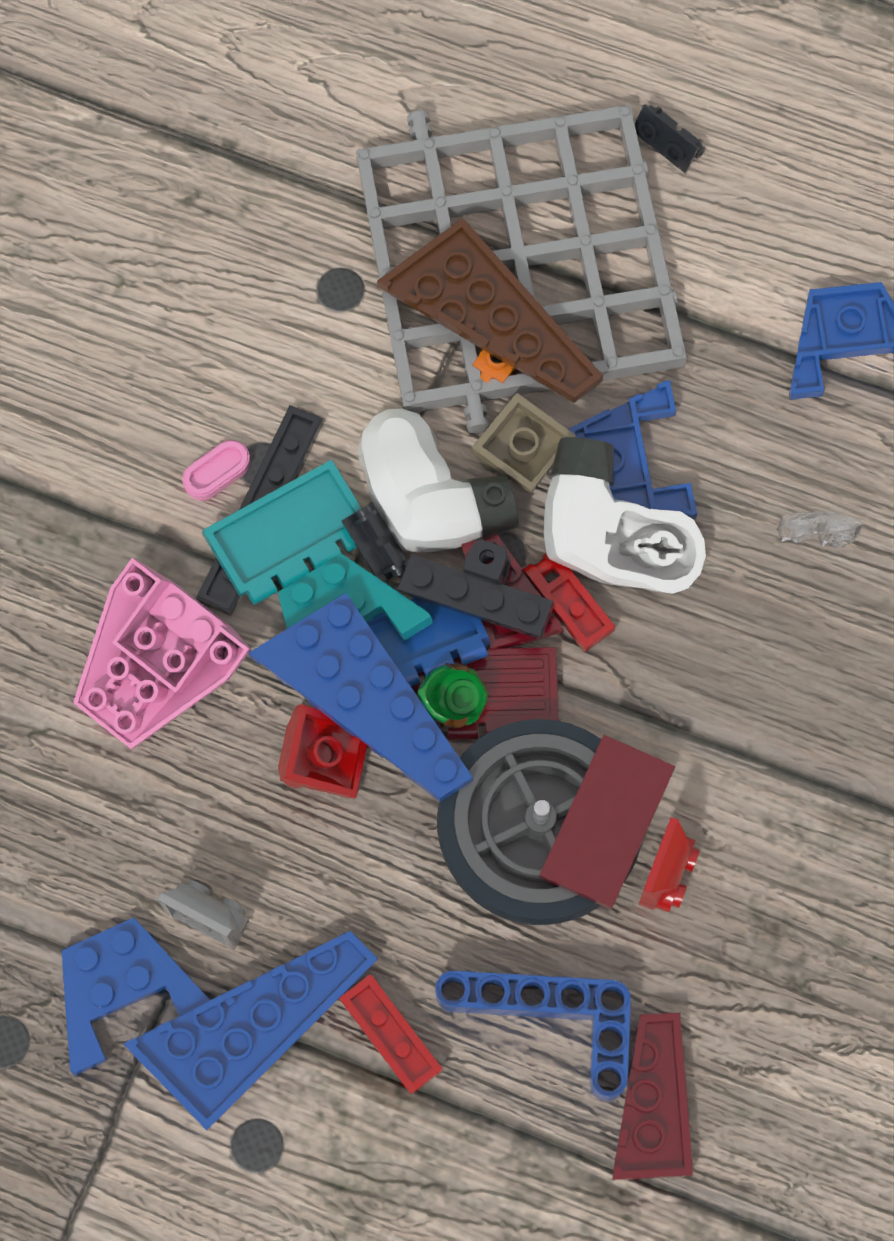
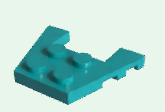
[278,553,433,700]

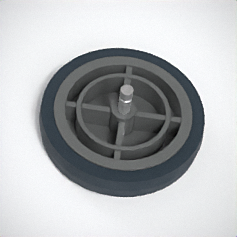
[437,719,641,925]

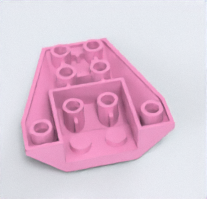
[73,558,251,749]

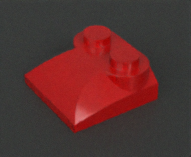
[278,704,367,799]
[638,817,700,913]

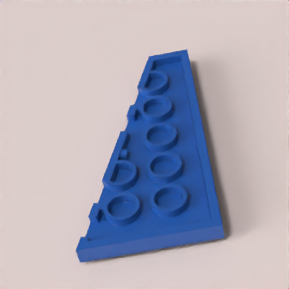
[249,593,473,802]
[123,931,378,1130]

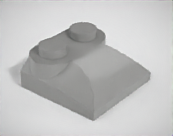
[157,880,248,950]

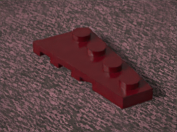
[611,1012,693,1181]

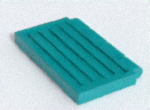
[202,459,361,605]

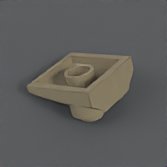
[471,393,576,493]

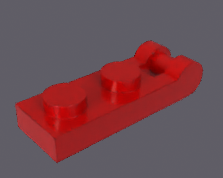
[522,553,615,653]

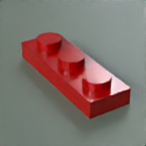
[339,974,443,1095]

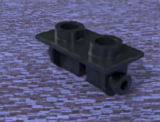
[635,104,706,173]
[341,502,408,583]

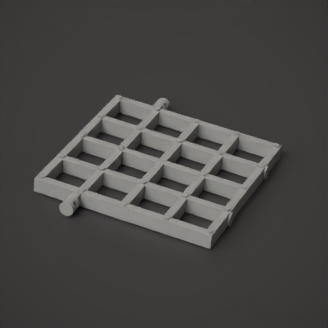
[356,105,687,433]

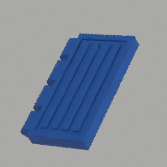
[367,598,490,687]

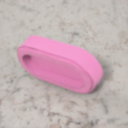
[182,440,251,501]

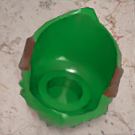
[417,663,489,728]

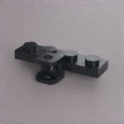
[398,539,555,640]

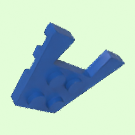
[789,282,894,400]
[568,380,697,519]
[61,917,210,1076]

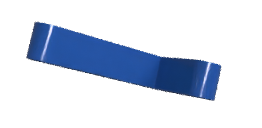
[435,971,631,1101]

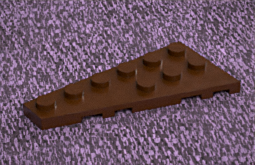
[377,218,603,403]

